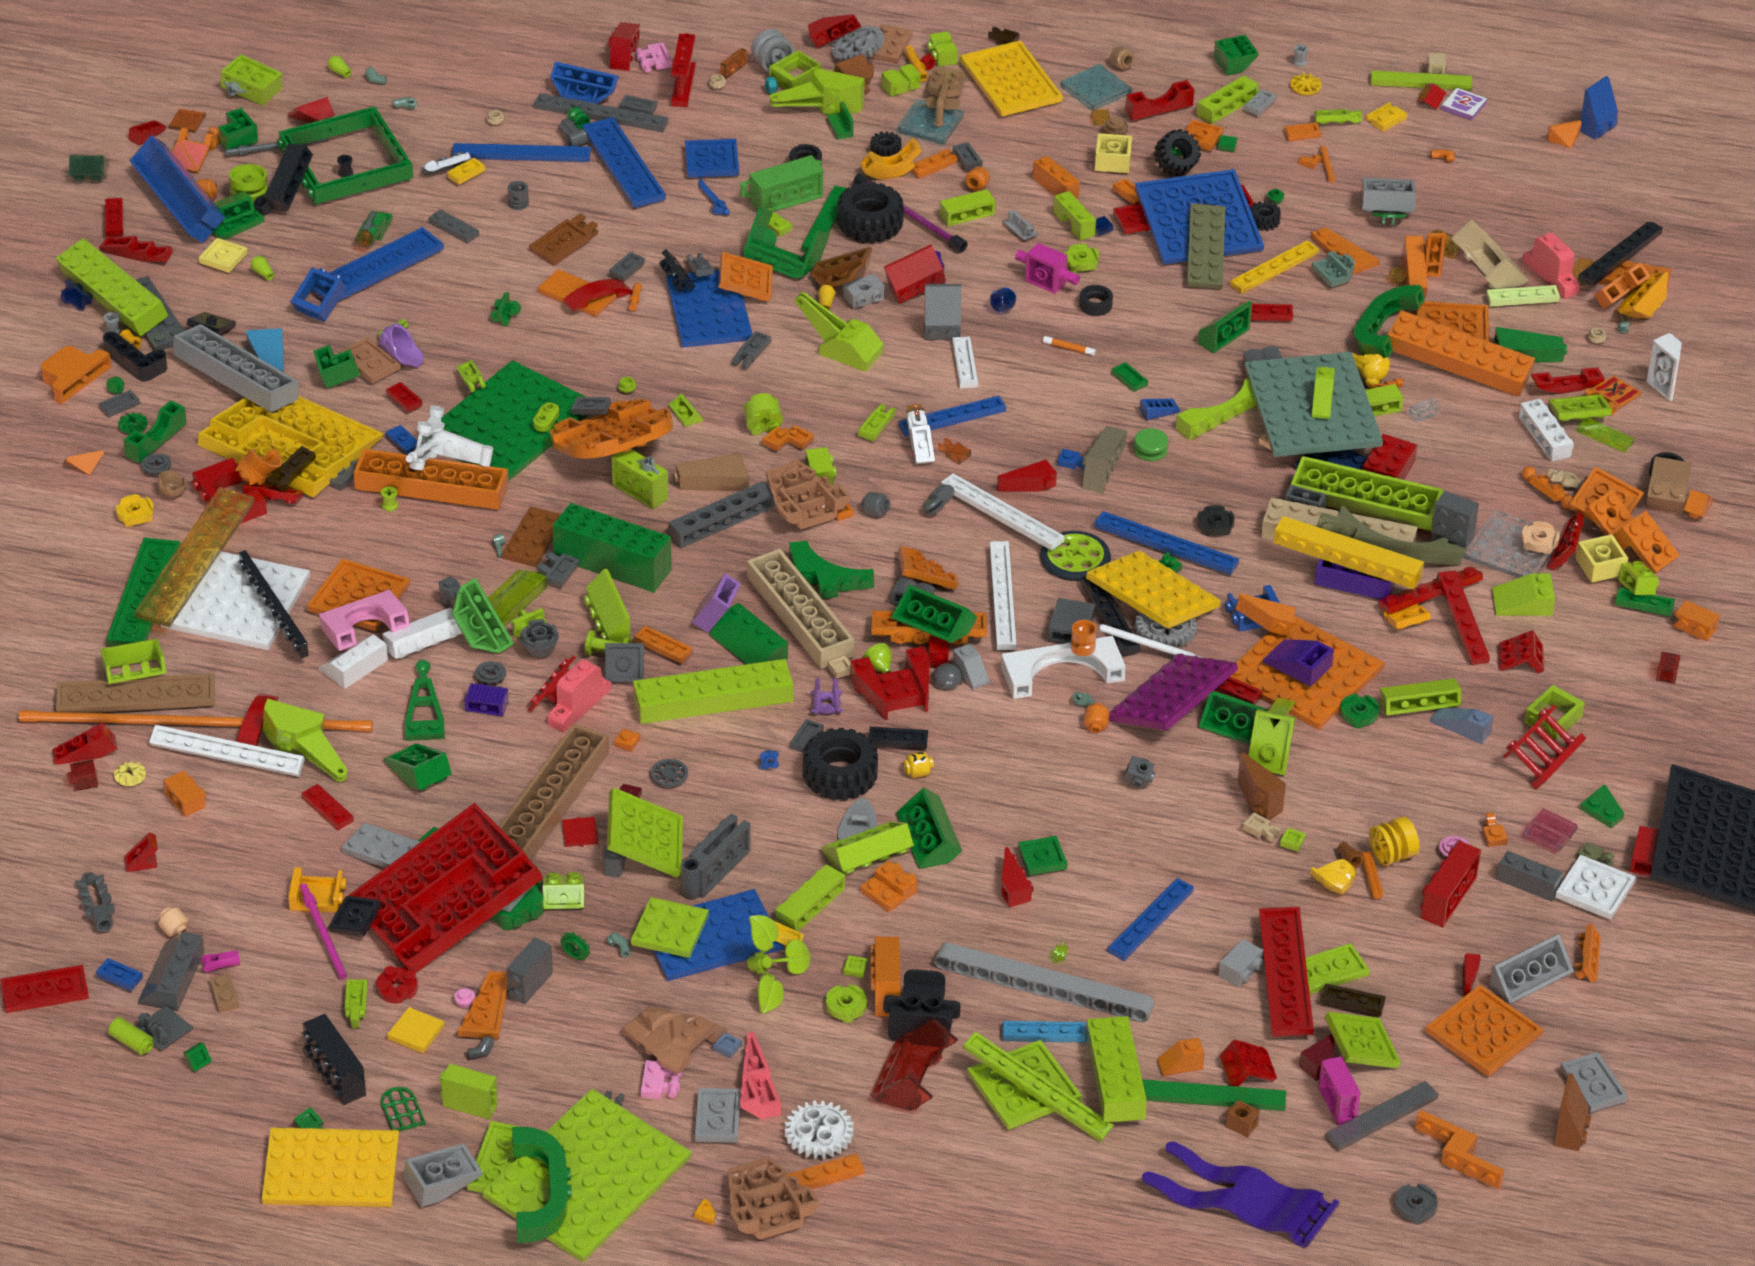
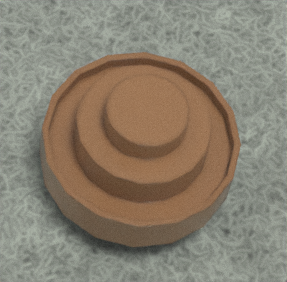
[1103,117,1128,135]

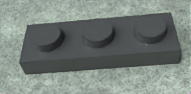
[428,209,479,244]

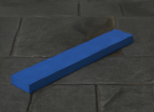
[898,396,1006,437]
[1108,878,1194,961]

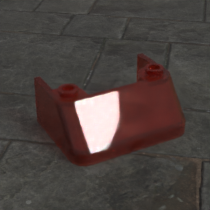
[870,1018,958,1111]

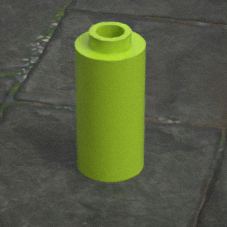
[108,1017,154,1055]

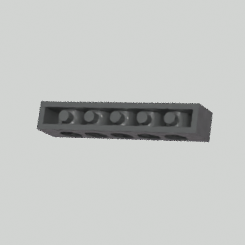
[668,481,775,548]

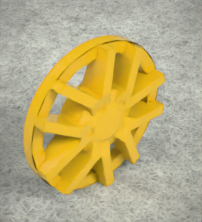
[1290,73,1322,95]

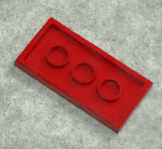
[0,965,89,1013]

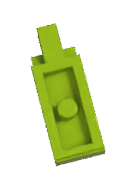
[1314,109,1362,124]
[345,979,368,1028]

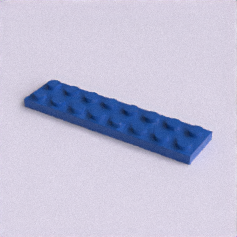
[582,117,666,208]
[311,227,444,301]

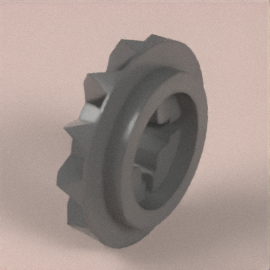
[141,454,172,476]
[475,661,506,686]

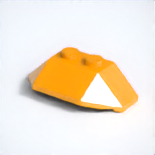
[1616,271,1668,319]

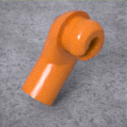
[1430,149,1455,162]

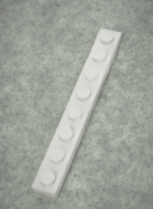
[941,474,1064,550]
[990,541,1016,650]
[149,725,305,777]

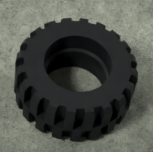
[837,182,904,243]
[803,728,878,801]

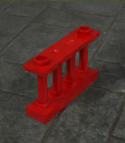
[671,33,696,107]
[1503,705,1587,790]

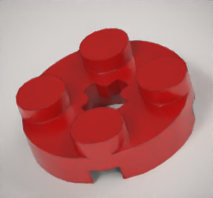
[376,966,418,1003]

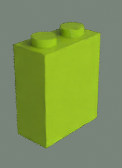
[439,1063,498,1120]

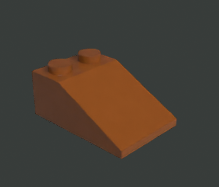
[1238,752,1286,820]
[1554,1073,1591,1151]

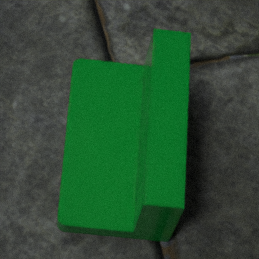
[827,102,854,140]

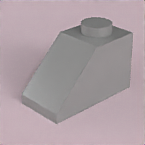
[953,644,990,690]

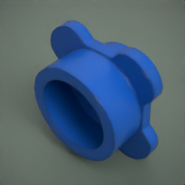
[759,750,779,770]

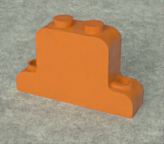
[41,346,111,405]

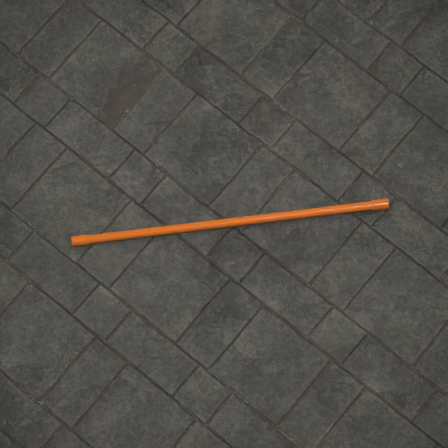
[19,710,373,732]

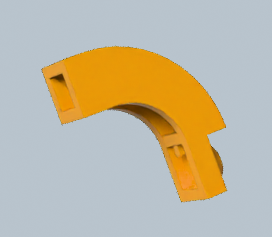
[860,138,922,180]

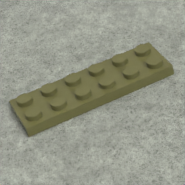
[1187,203,1225,290]

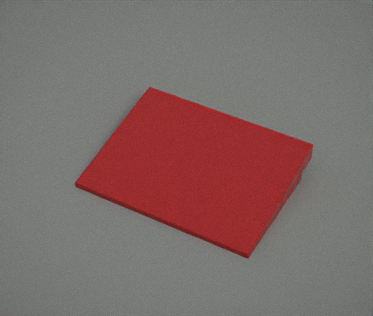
[348,802,543,973]

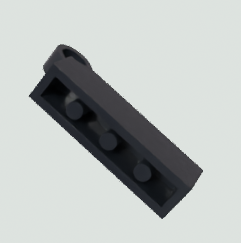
[253,144,313,215]

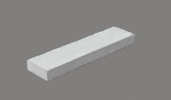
[952,337,978,388]

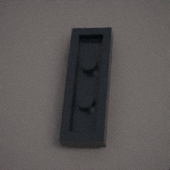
[869,726,928,749]

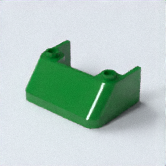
[743,208,830,279]

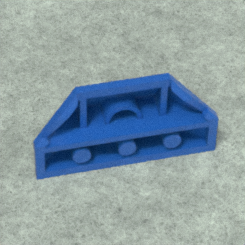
[550,61,619,104]

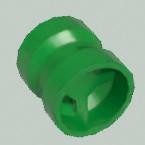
[567,107,590,129]

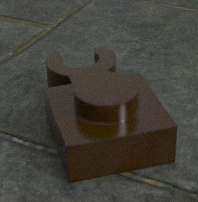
[988,27,1020,44]

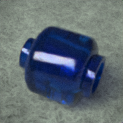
[990,287,1016,313]

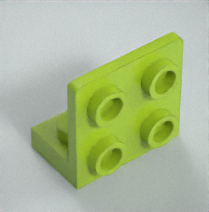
[543,872,584,909]

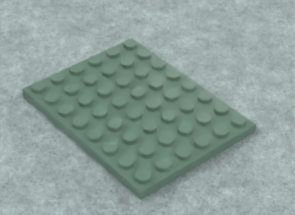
[1245,352,1383,457]

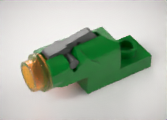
[357,211,393,247]

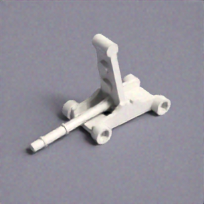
[406,406,493,470]

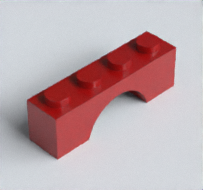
[1125,80,1195,121]

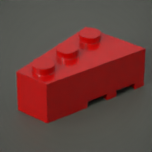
[608,22,640,71]

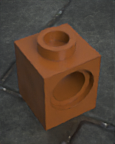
[1225,1100,1260,1138]

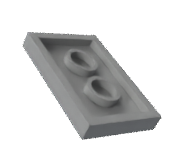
[1560,1052,1628,1113]
[695,1088,741,1143]

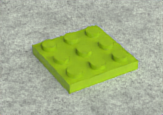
[631,897,709,958]
[1324,1012,1401,1069]

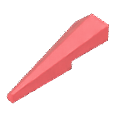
[740,1031,782,1119]

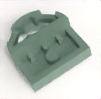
[1311,251,1355,287]

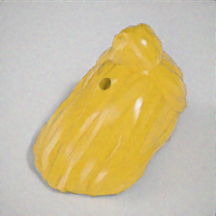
[1352,353,1390,388]

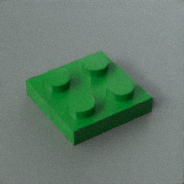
[1018,836,1068,876]

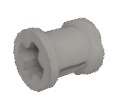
[1292,44,1309,67]
[103,312,121,334]

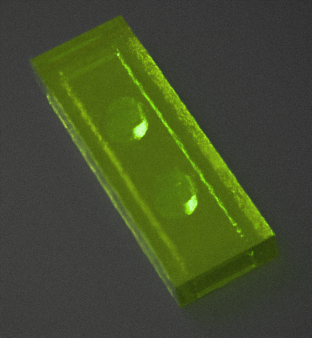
[1577,418,1635,453]

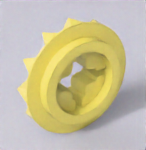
[114,761,146,786]

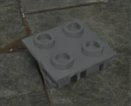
[136,1006,193,1050]

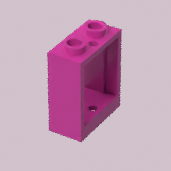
[1319,1056,1361,1125]

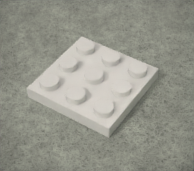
[1555,855,1636,920]

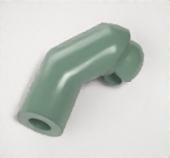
[365,67,387,84]
[1072,692,1096,707]

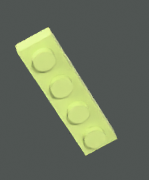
[1486,285,1560,306]

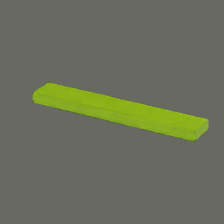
[1371,70,1472,91]

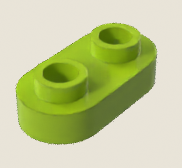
[533,403,559,432]

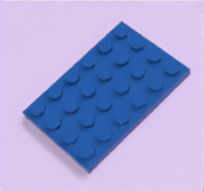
[666,270,752,348]
[652,889,783,981]

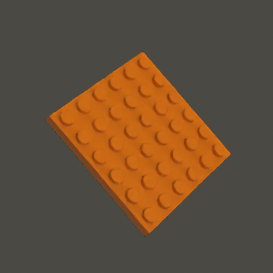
[1230,615,1385,730]

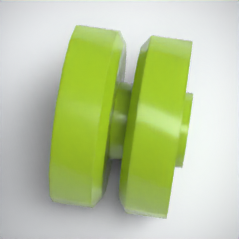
[229,164,268,203]

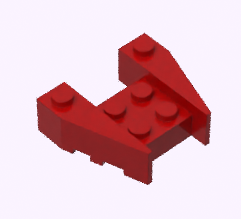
[850,646,930,720]

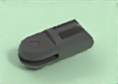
[922,484,955,516]

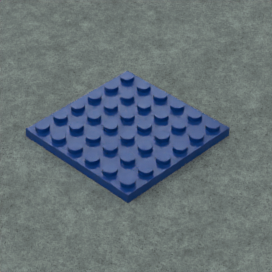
[1135,169,1264,265]

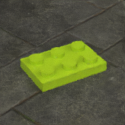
[1548,394,1612,421]

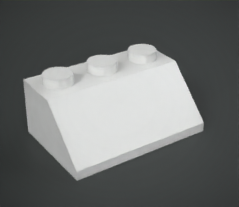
[1647,333,1682,401]
[318,635,388,689]

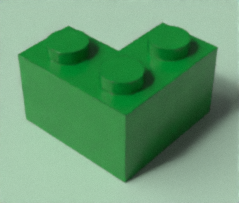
[218,108,258,150]
[313,344,361,388]

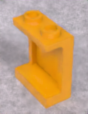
[289,867,347,913]

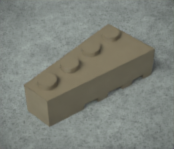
[1082,426,1127,494]

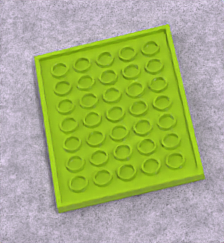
[482,1088,692,1263]

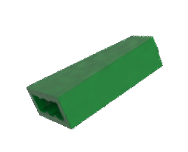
[1494,327,1567,363]

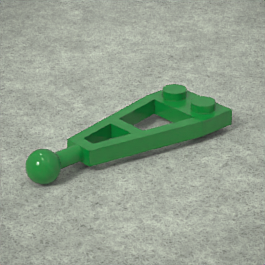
[405,659,445,741]

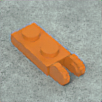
[910,149,958,179]

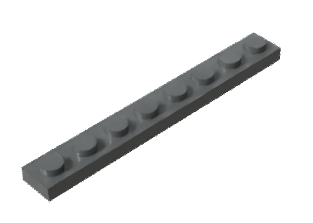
[534,93,669,133]

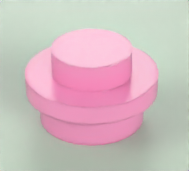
[454,988,475,1008]

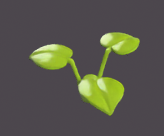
[747,915,811,1014]

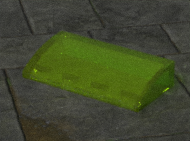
[487,570,547,627]

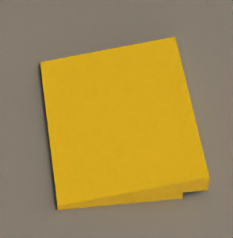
[198,396,383,498]

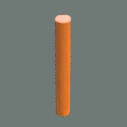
[1320,146,1335,183]

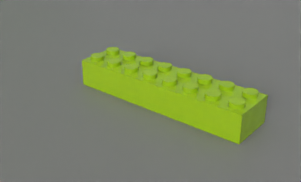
[55,238,168,337]
[1290,456,1444,531]
[633,659,794,724]

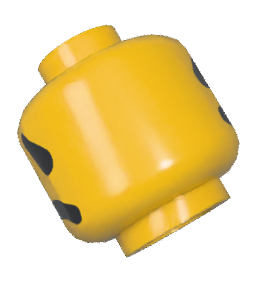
[903,751,934,779]

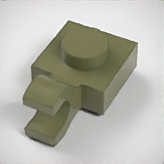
[1577,842,1614,867]

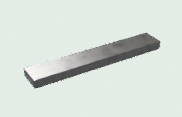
[1325,1081,1438,1151]

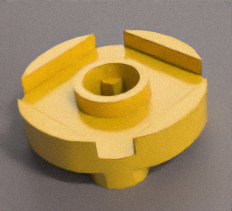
[116,494,154,527]

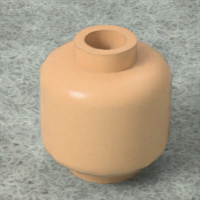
[158,907,189,938]

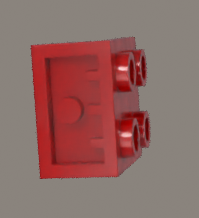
[1499,630,1544,674]

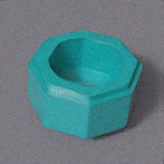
[765,77,778,94]

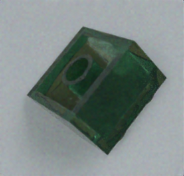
[69,155,109,181]

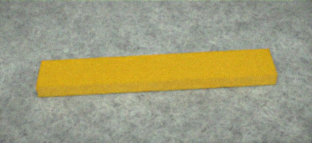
[1229,240,1319,294]

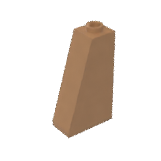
[673,453,749,491]

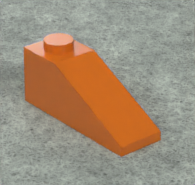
[1424,233,1446,277]
[1235,593,1296,636]

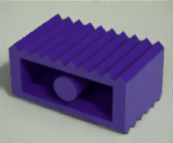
[464,683,509,716]

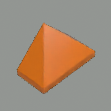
[1547,120,1582,148]
[65,450,104,475]

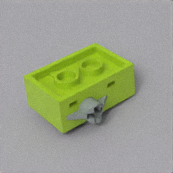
[221,54,282,106]
[612,449,668,510]

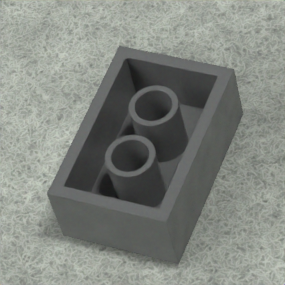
[1430,491,1479,558]

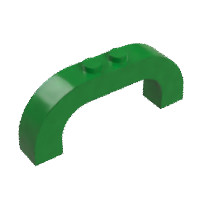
[1354,285,1425,359]
[512,1127,572,1243]

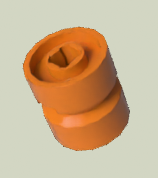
[1071,620,1097,656]

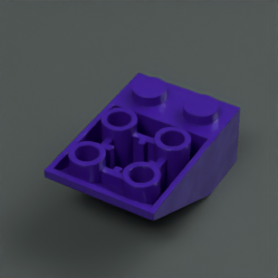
[1262,639,1334,687]

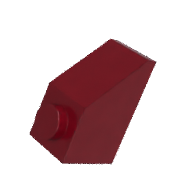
[1299,1034,1334,1081]

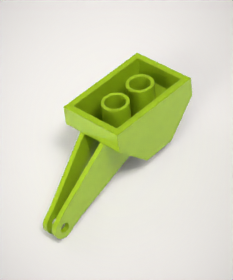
[770,68,865,115]
[795,292,884,372]
[263,699,348,782]

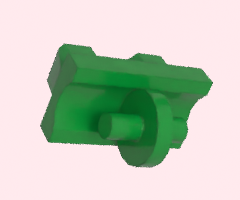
[490,292,521,327]

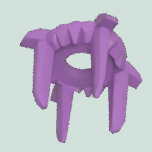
[810,677,843,715]

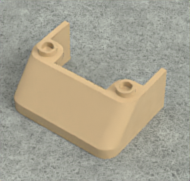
[1451,219,1529,289]

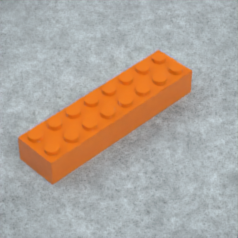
[1387,310,1535,397]
[354,449,508,510]

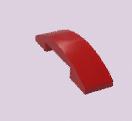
[563,279,632,311]
[1531,367,1605,393]
[237,693,278,746]

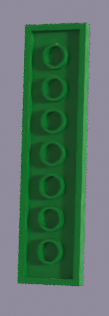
[106,537,181,646]

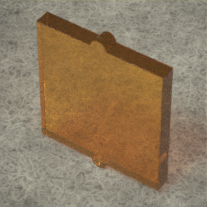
[169,109,206,133]

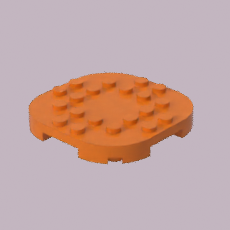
[550,399,673,459]

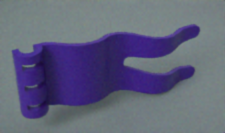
[1142,1141,1339,1247]

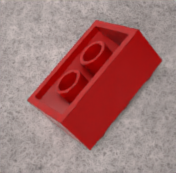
[884,244,947,304]

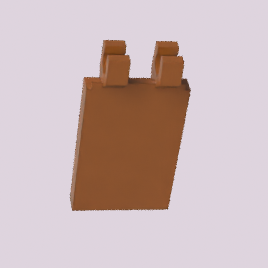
[529,213,599,266]

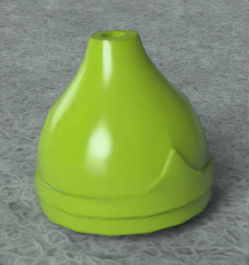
[862,643,892,673]

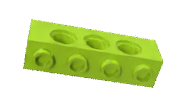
[1197,75,1259,125]

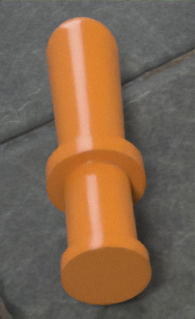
[628,283,642,311]

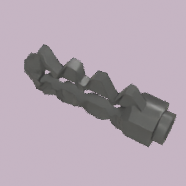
[75,872,115,932]

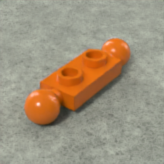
[1522,466,1574,510]

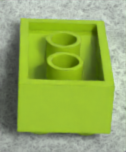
[1492,573,1555,616]

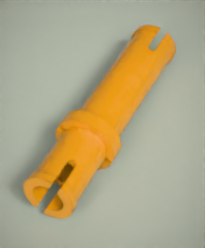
[904,46,929,82]

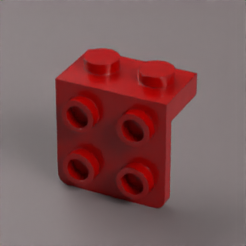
[1220,1039,1277,1087]

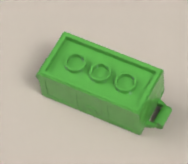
[740,155,823,212]

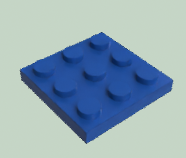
[685,139,739,178]

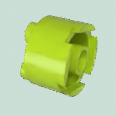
[743,393,783,435]

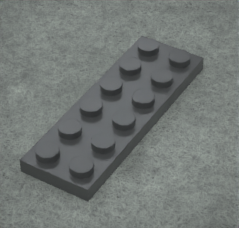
[136,276,184,350]

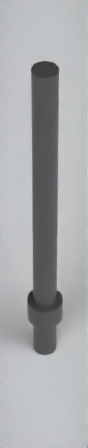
[225,138,327,156]

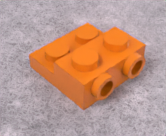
[860,860,917,913]

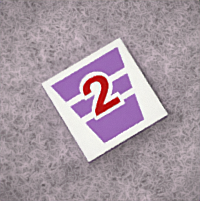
[1442,88,1487,121]

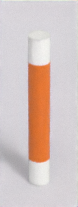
[1043,336,1096,356]

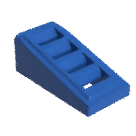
[1140,398,1180,420]

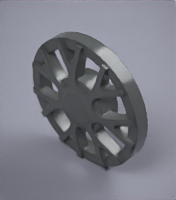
[651,759,688,788]

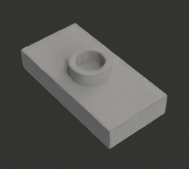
[1244,89,1277,116]

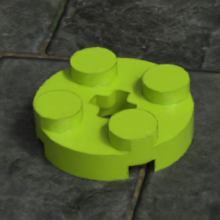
[1064,244,1099,273]
[826,984,867,1023]

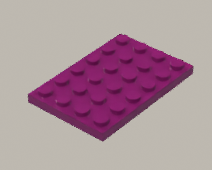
[1109,654,1238,730]

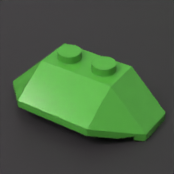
[451,578,514,653]

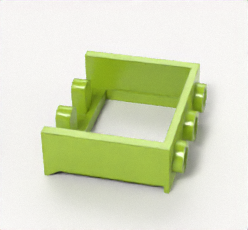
[100,638,167,684]

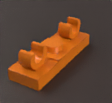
[1575,923,1601,982]

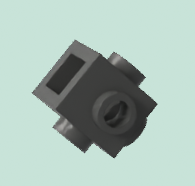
[1123,756,1156,789]

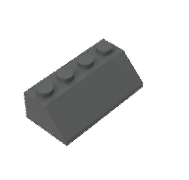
[138,932,204,1011]

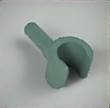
[1618,315,1629,333]
[493,533,505,558]

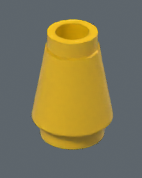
[818,285,835,311]

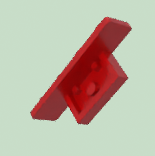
[528,655,576,712]

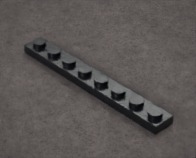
[1578,222,1663,286]
[237,550,309,659]

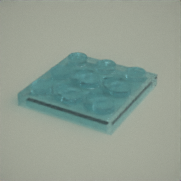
[1060,64,1132,111]
[897,99,964,145]

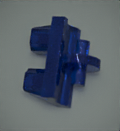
[61,279,93,311]

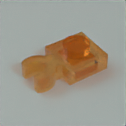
[938,438,971,464]

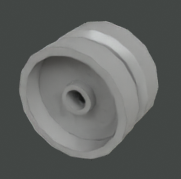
[751,29,794,72]

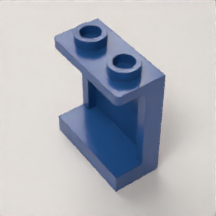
[1225,585,1280,632]

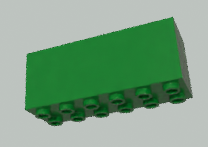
[553,502,672,593]

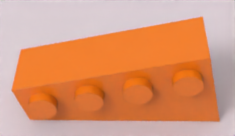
[871,936,901,1016]

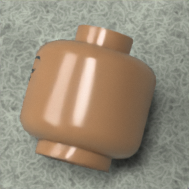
[1110,47,1134,70]

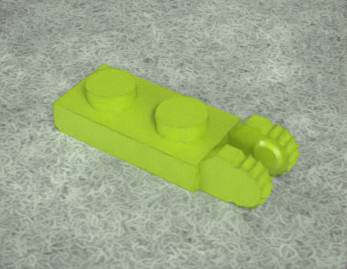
[456,360,486,393]
[858,404,896,441]

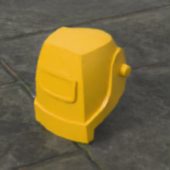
[1309,859,1357,895]

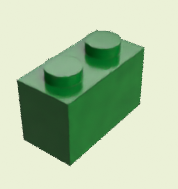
[214,191,255,224]

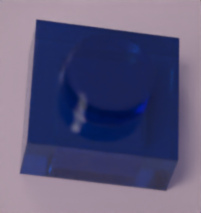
[1095,216,1114,236]

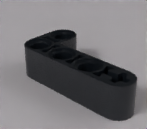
[103,331,168,381]

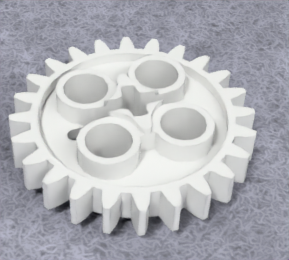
[785,1100,854,1159]

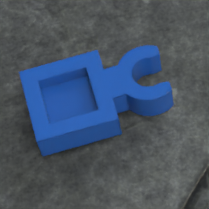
[1057,449,1085,470]

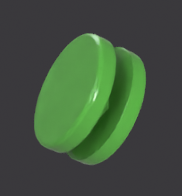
[1134,428,1168,461]

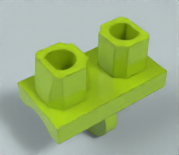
[512,608,547,638]

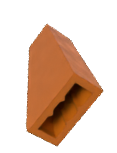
[1401,236,1428,298]

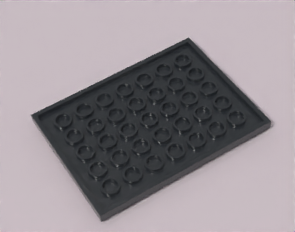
[1649,764,1755,913]

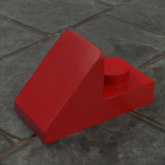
[124,832,158,872]

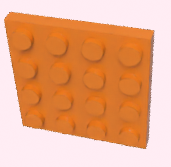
[1417,301,1489,341]
[307,558,410,632]
[1425,984,1543,1077]

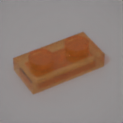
[721,48,747,79]

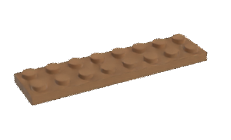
[56,673,215,713]

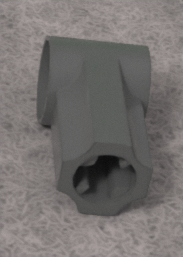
[559,118,588,146]

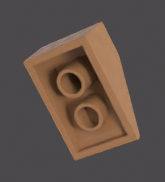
[1646,457,1692,513]

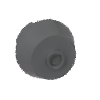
[520,619,559,657]

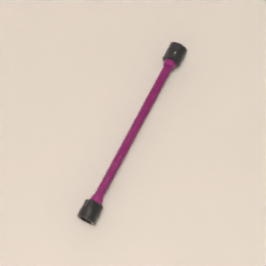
[853,173,968,253]

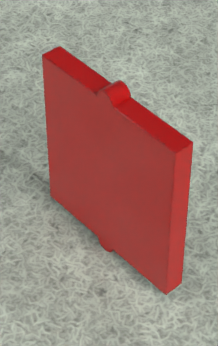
[562,817,599,847]

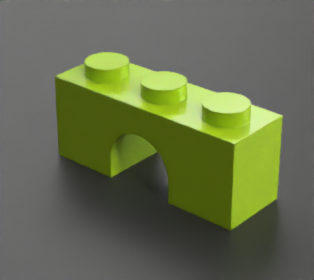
[1053,191,1096,241]

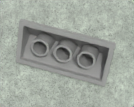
[1490,934,1574,1004]

